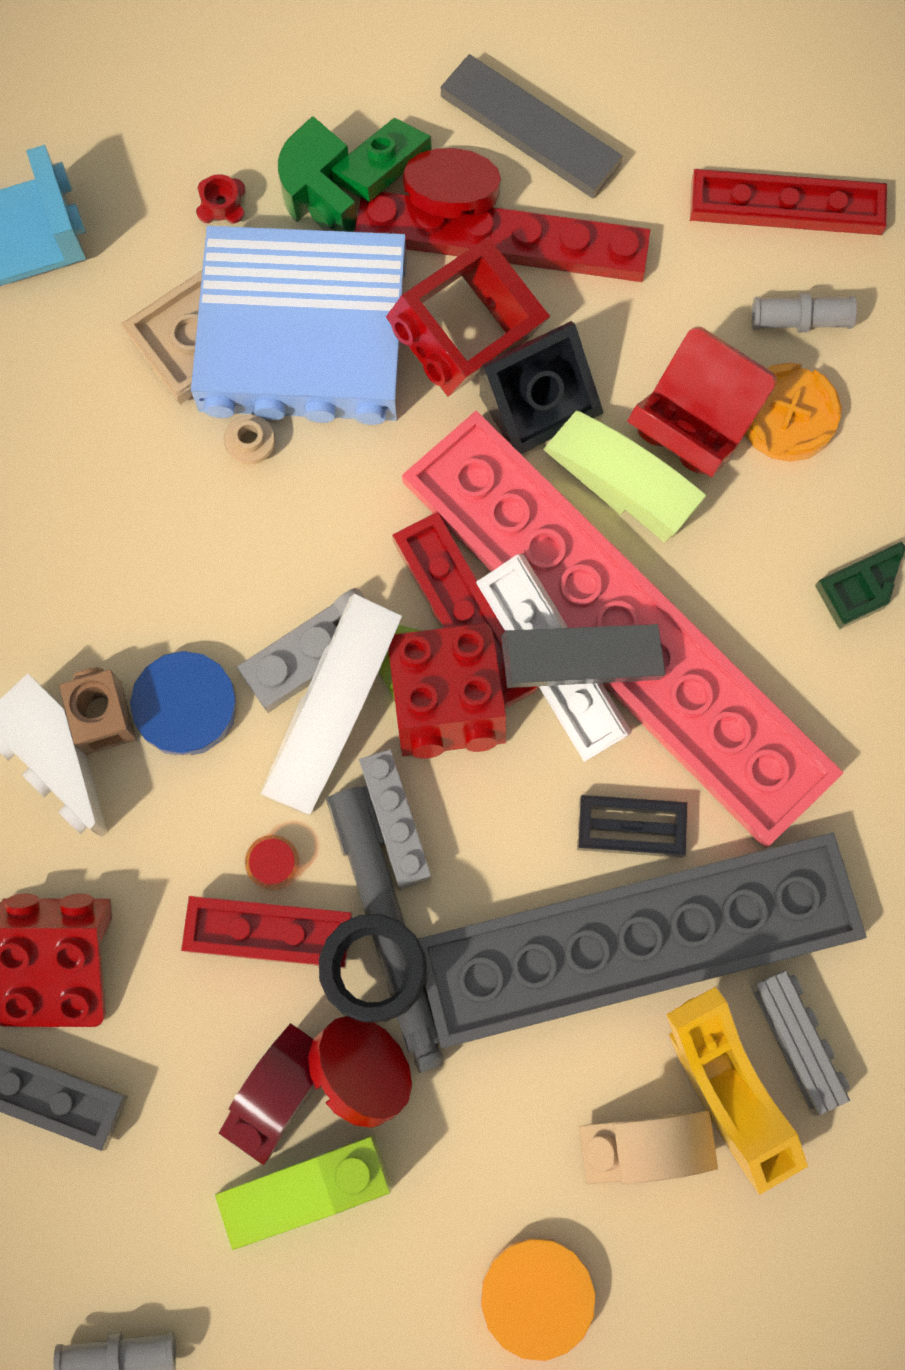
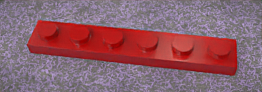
[354,192,651,282]

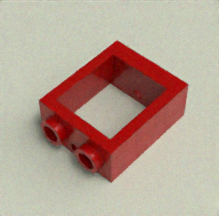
[386,236,550,397]

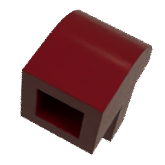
[218,1023,316,1166]

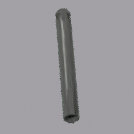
[326,786,444,1073]

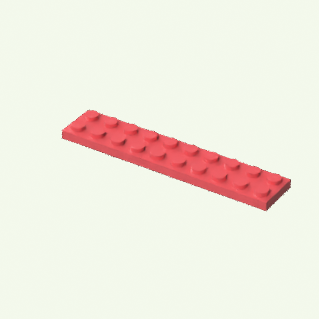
[402,410,844,849]

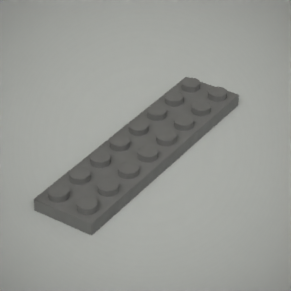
[418,832,867,1049]

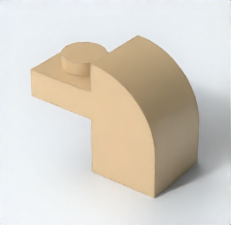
[579,1111,718,1184]

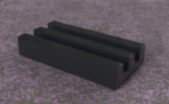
[577,795,688,858]

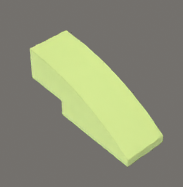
[543,410,706,542]

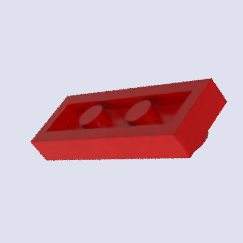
[181,896,353,969]

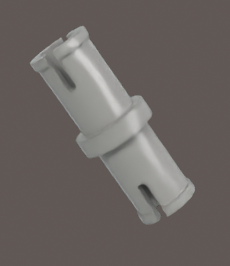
[752,292,857,333]
[54,1332,176,1370]

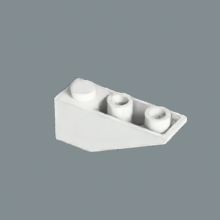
[0,673,107,837]

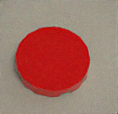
[403,148,501,219]
[308,1016,412,1128]

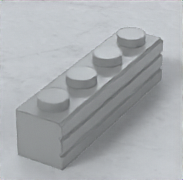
[359,749,432,890]
[750,970,850,1115]

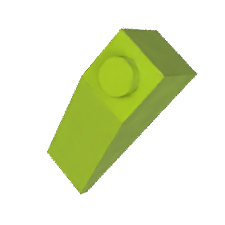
[215,1134,393,1250]

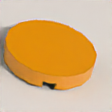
[745,362,842,462]
[481,1238,595,1361]

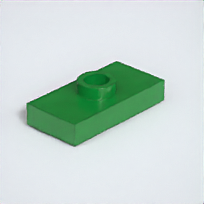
[331,117,432,202]

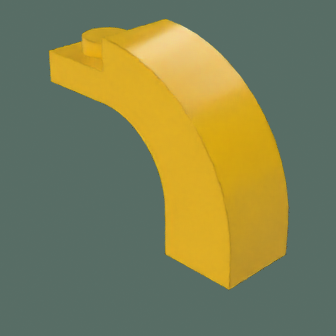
[666,987,808,1195]

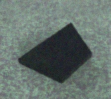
[479,321,604,454]

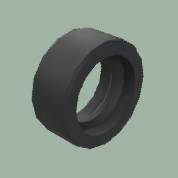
[319,914,427,1023]

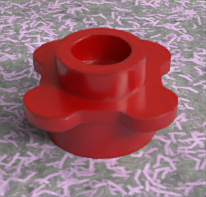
[196,174,246,224]

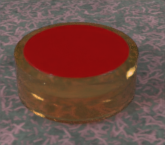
[245,835,300,891]

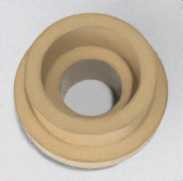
[224,415,275,465]

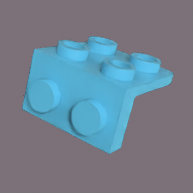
[0,145,86,286]

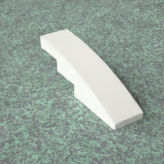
[260,594,402,815]

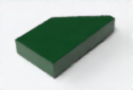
[815,542,905,630]

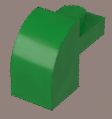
[278,116,357,232]

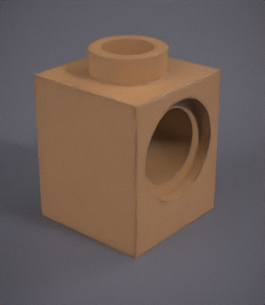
[59,667,137,755]

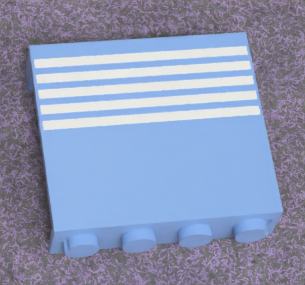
[191,226,407,425]

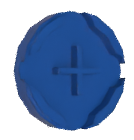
[130,651,236,756]

